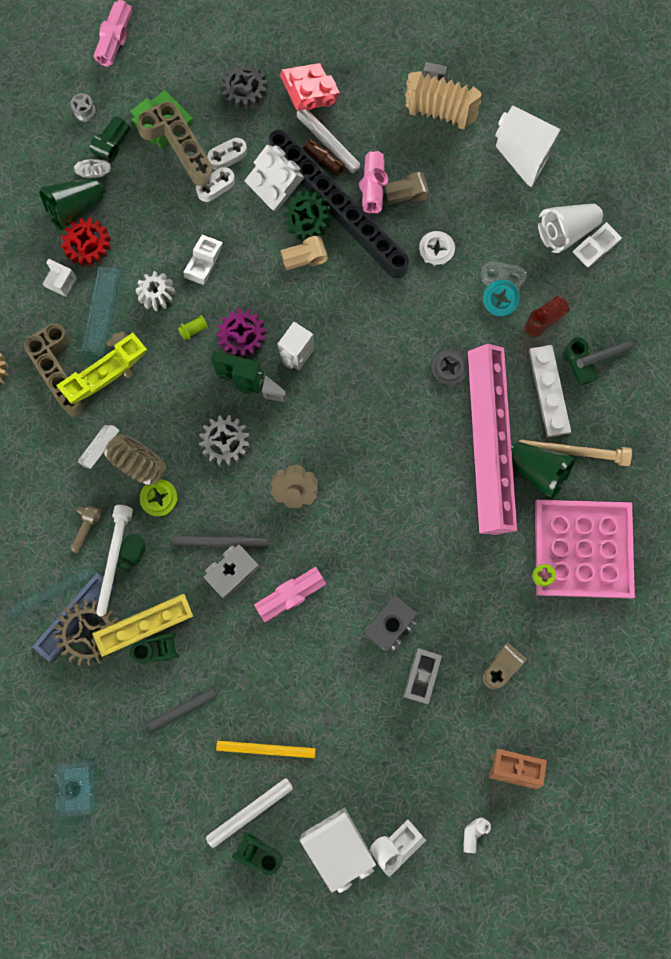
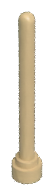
[518,440,632,467]

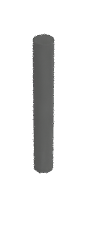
[577,341,633,368]
[147,688,218,731]

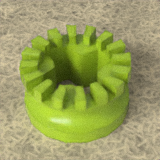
[532,564,556,587]

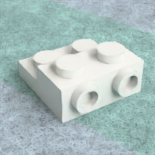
[245,145,304,211]

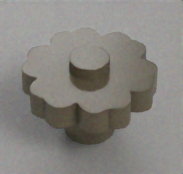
[271,465,318,508]

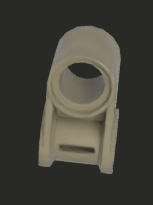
[483,642,527,690]

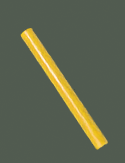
[216,741,316,758]

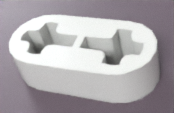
[207,138,247,170]
[196,167,235,202]

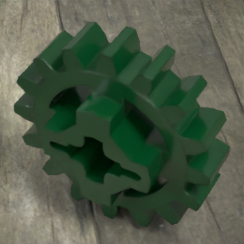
[283,190,332,240]

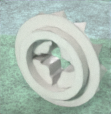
[74,159,111,178]
[419,231,455,266]

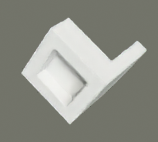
[43,259,77,297]

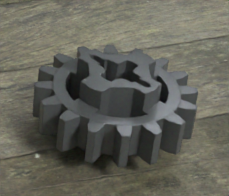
[221,62,268,110]

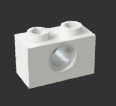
[278,322,315,371]

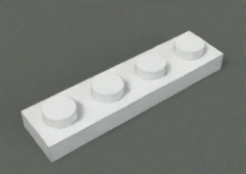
[528,345,571,438]

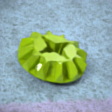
[140,479,178,517]

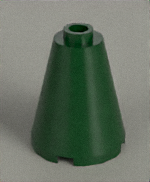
[39,178,105,230]
[511,442,575,499]

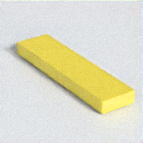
[92,594,193,657]

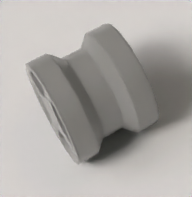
[71,93,96,122]

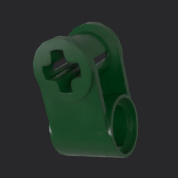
[130,633,179,664]
[232,832,282,876]

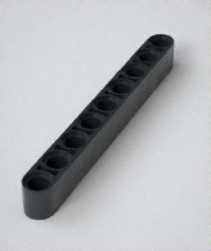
[269,129,409,278]

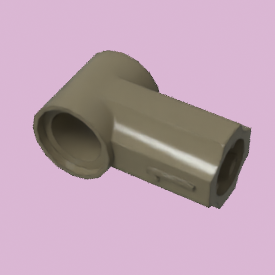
[383,172,430,205]

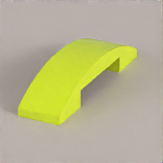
[57,333,147,404]

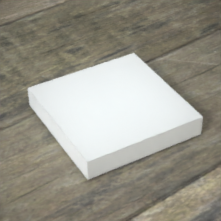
[78,425,119,469]

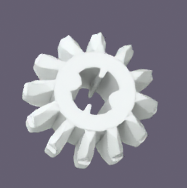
[136,271,175,311]

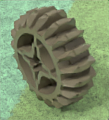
[103,434,167,485]
[53,599,119,666]

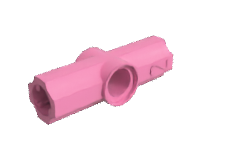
[94,0,133,67]
[359,151,388,214]
[254,567,327,622]

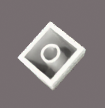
[495,105,561,187]
[300,807,376,893]

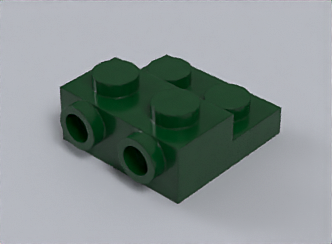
[211,351,264,394]

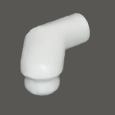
[463,818,491,853]

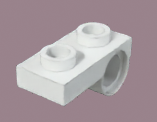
[370,820,426,877]

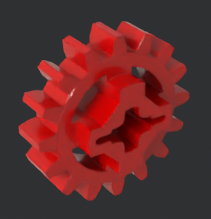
[61,218,111,267]

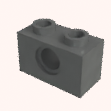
[364,595,418,653]

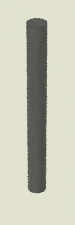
[173,536,269,548]

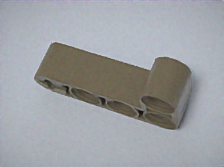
[138,102,212,187]
[24,323,85,417]

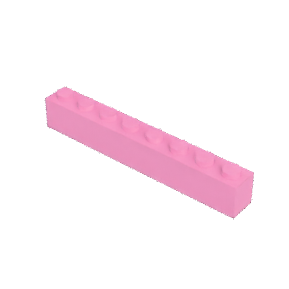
[468,344,517,535]

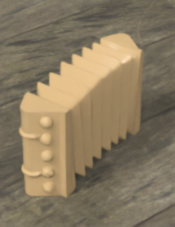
[405,71,481,130]

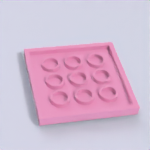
[535,500,635,599]

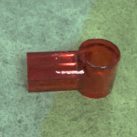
[525,295,570,337]

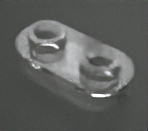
[480,261,527,289]

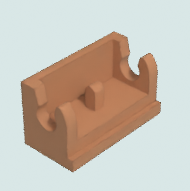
[489,749,547,789]

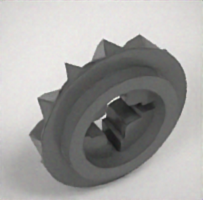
[431,349,468,386]

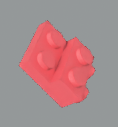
[280,64,340,111]

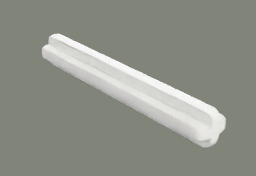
[297,109,360,173]
[206,779,293,848]

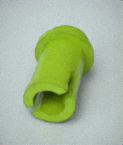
[177,315,208,340]

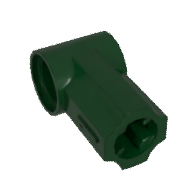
[89,116,131,162]
[563,337,599,386]

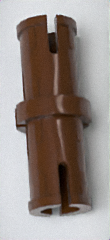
[303,139,345,177]

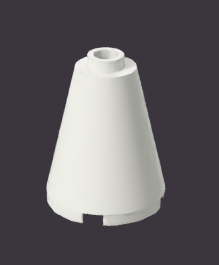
[538,204,603,253]

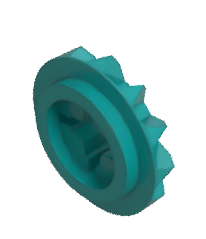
[483,279,520,316]

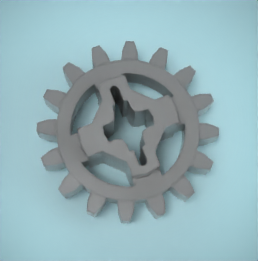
[199,415,250,466]

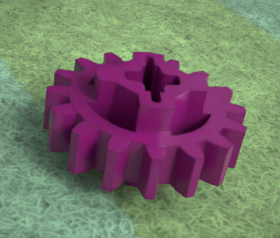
[216,309,267,359]

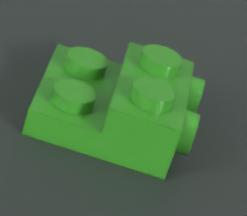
[130,90,194,149]

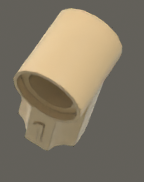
[280,236,328,270]

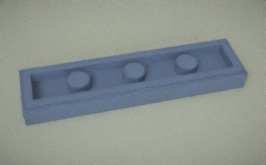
[32,573,116,663]

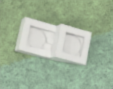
[573,222,622,268]
[184,235,223,285]

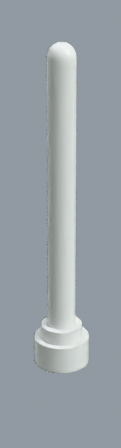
[96,505,133,616]

